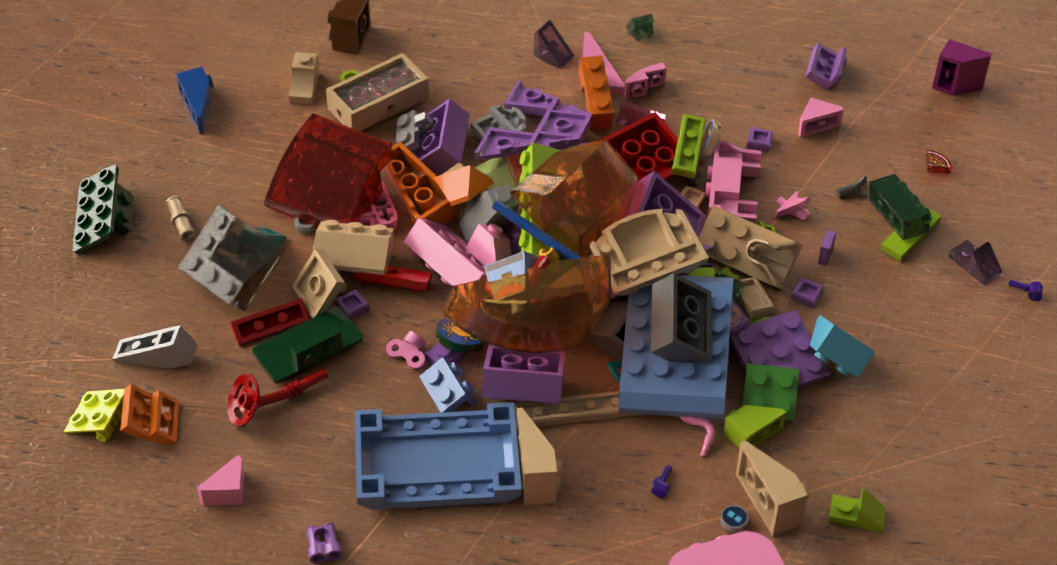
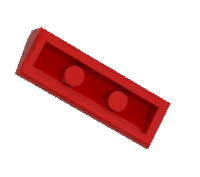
[229,298,310,346]

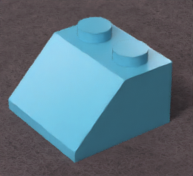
[810,315,875,377]

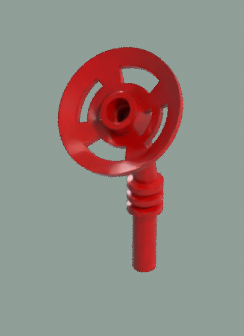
[227,368,329,426]

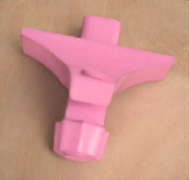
[773,191,811,222]

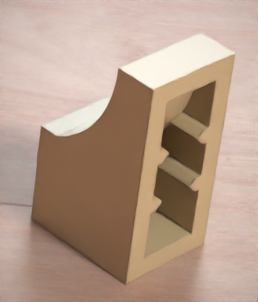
[289,52,319,104]

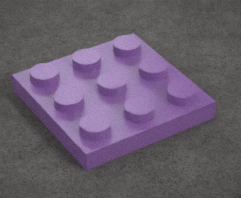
[729,310,830,388]

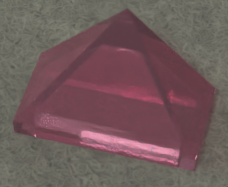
[616,101,667,126]

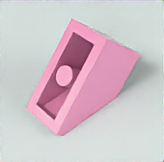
[466,223,511,266]

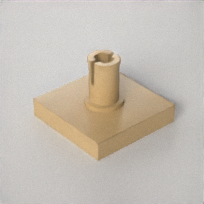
[292,249,346,318]

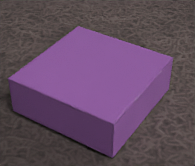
[746,127,773,152]
[818,230,837,265]
[791,278,824,309]
[335,290,370,320]

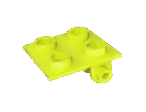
[64,389,124,442]

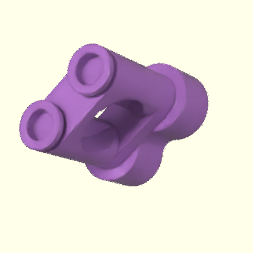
[307,523,343,564]

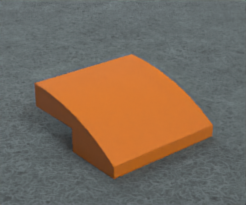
[120,384,180,445]

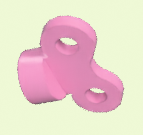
[386,331,426,370]

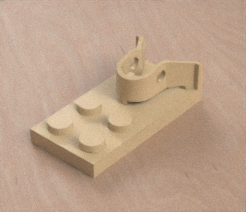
[698,205,803,290]

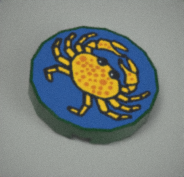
[435,318,487,353]

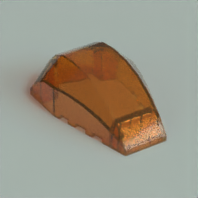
[510,139,639,267]
[443,255,612,353]

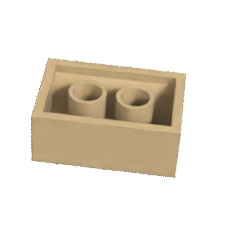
[312,220,394,275]

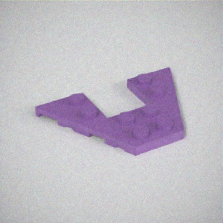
[475,80,593,161]

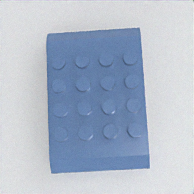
[619,275,734,419]
[355,402,522,510]

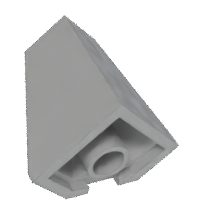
[458,183,519,243]

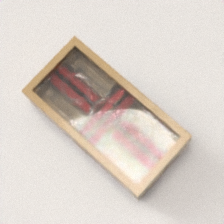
[326,53,429,135]

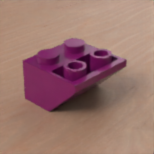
[932,39,992,96]

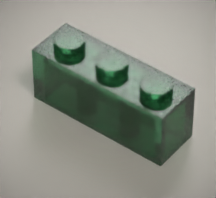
[869,174,932,240]

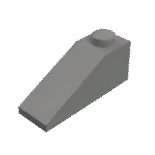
[112,325,198,369]

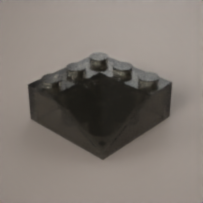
[178,205,285,311]

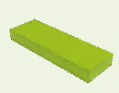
[671,113,706,179]
[880,204,942,261]

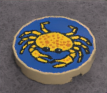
[698,119,722,165]

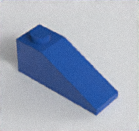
[176,67,214,134]

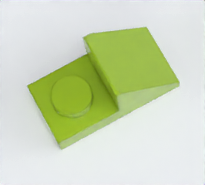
[828,488,886,533]

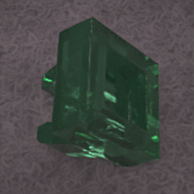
[626,14,654,41]

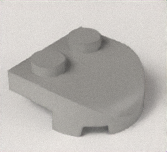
[470,105,526,141]

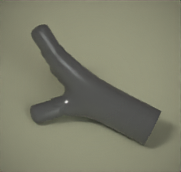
[836,176,868,198]

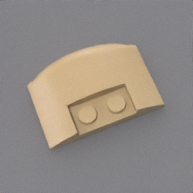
[590,209,709,296]

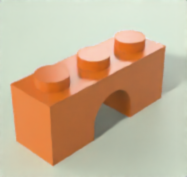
[578,55,614,130]

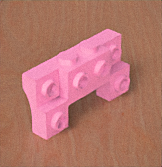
[705,140,762,224]

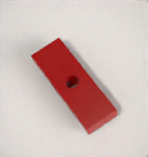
[354,266,432,292]

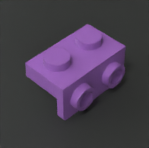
[805,42,847,90]

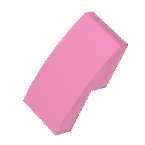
[624,62,666,100]

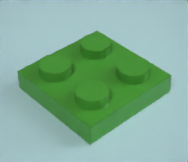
[742,363,799,422]

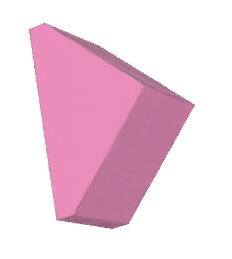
[798,98,844,138]
[197,455,244,506]

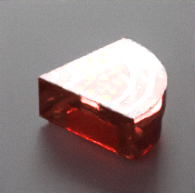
[926,150,952,173]

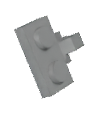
[396,110,434,152]

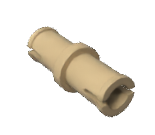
[166,196,195,241]

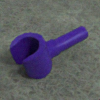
[1008,279,1043,301]
[651,465,672,499]

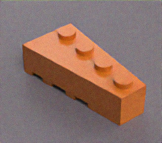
[381,142,460,225]

